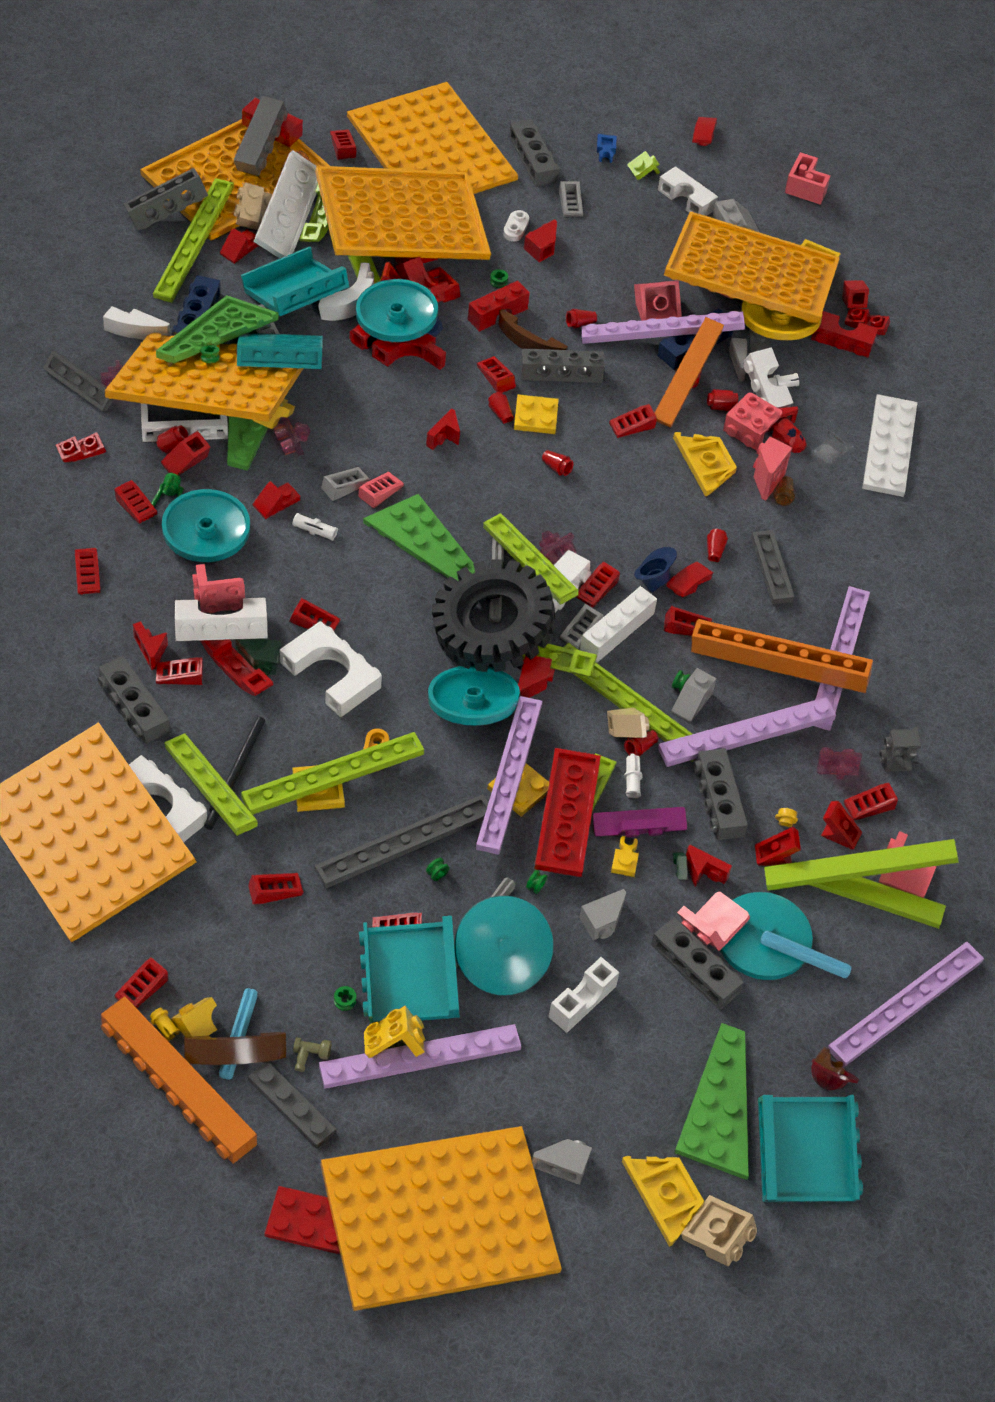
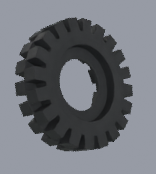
[432,559,556,672]

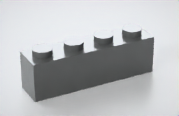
[234,96,288,176]

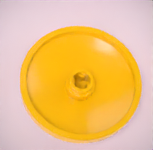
[741,300,822,340]

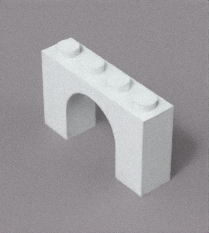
[175,598,267,641]
[280,621,382,717]
[129,755,207,842]

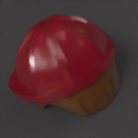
[811,1047,859,1090]

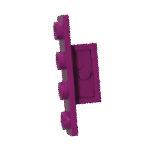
[592,807,687,838]

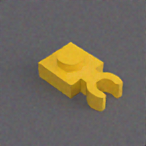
[611,836,639,877]

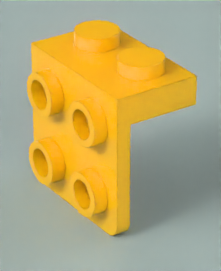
[364,1006,425,1058]

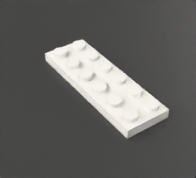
[254,150,318,258]
[862,394,917,497]

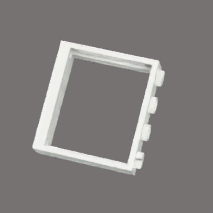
[141,403,228,442]

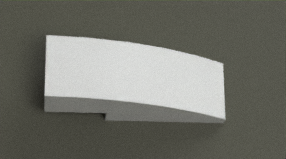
[103,307,170,340]

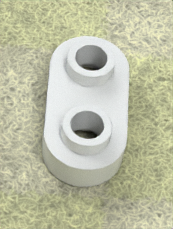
[503,210,529,242]

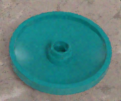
[356,279,438,342]
[162,489,250,562]
[428,665,520,726]
[720,892,813,980]
[454,896,553,995]

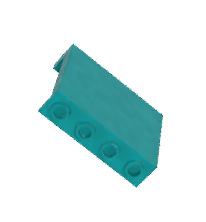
[241,246,350,316]
[237,333,323,369]
[359,916,460,1024]
[758,1095,863,1202]

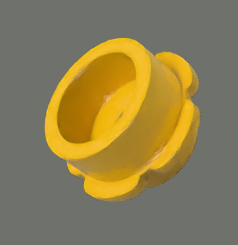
[775,808,798,827]

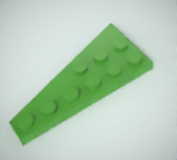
[156,295,278,364]
[227,416,268,471]
[363,494,475,581]
[674,1023,749,1180]

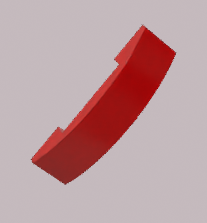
[200,639,273,696]

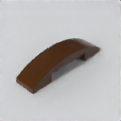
[498,309,568,350]
[184,1032,286,1065]

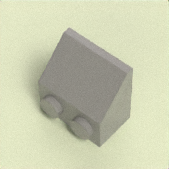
[712,199,760,233]

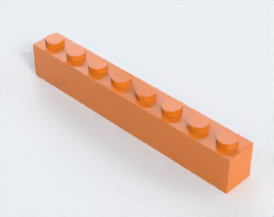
[691,619,873,693]
[101,996,257,1164]

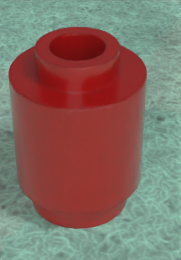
[707,389,738,411]
[157,425,189,454]

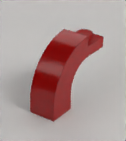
[396,257,450,303]
[372,333,446,370]

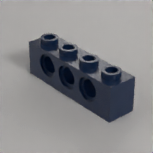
[172,275,221,336]
[657,308,733,370]

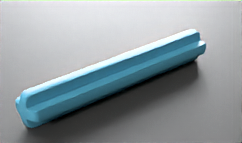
[760,931,851,978]
[219,988,258,1080]

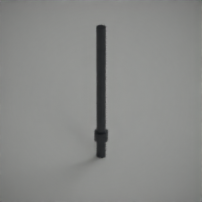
[204,717,265,830]

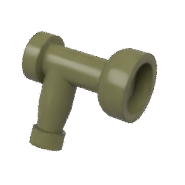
[293,1037,332,1072]

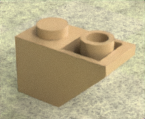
[607,708,649,738]

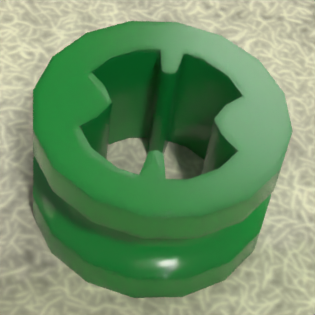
[490,269,508,288]
[201,345,220,363]
[672,670,691,692]
[426,858,450,881]
[526,870,548,894]
[334,986,356,1011]

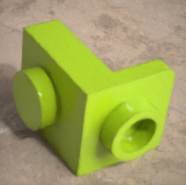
[627,151,660,180]

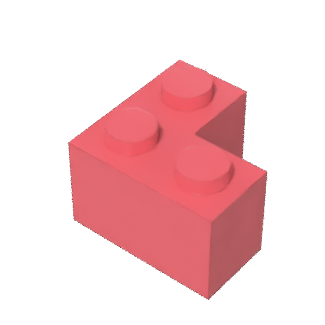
[785,152,830,205]

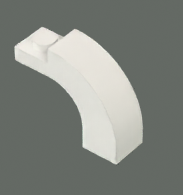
[318,263,374,321]

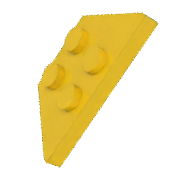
[673,432,737,496]
[622,1156,704,1247]

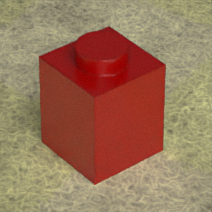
[842,280,869,308]

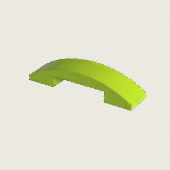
[299,185,329,242]
[522,644,597,677]

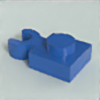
[597,134,617,163]

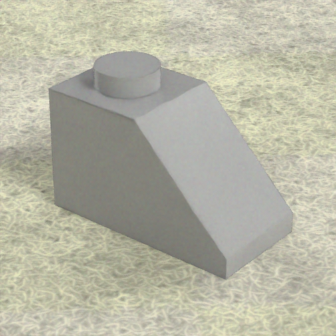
[671,668,717,723]
[579,889,626,940]
[532,1139,592,1185]

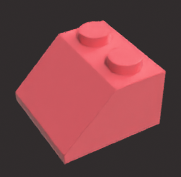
[634,280,682,321]
[753,437,792,501]

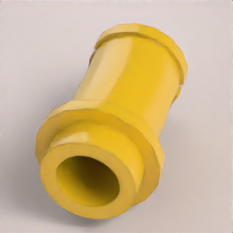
[150,1008,180,1041]

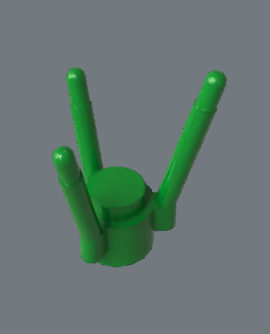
[151,473,184,507]

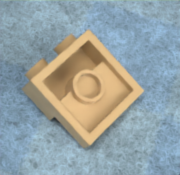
[234,183,273,230]
[681,1195,757,1266]

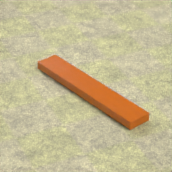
[655,317,724,428]

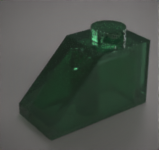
[235,638,281,675]

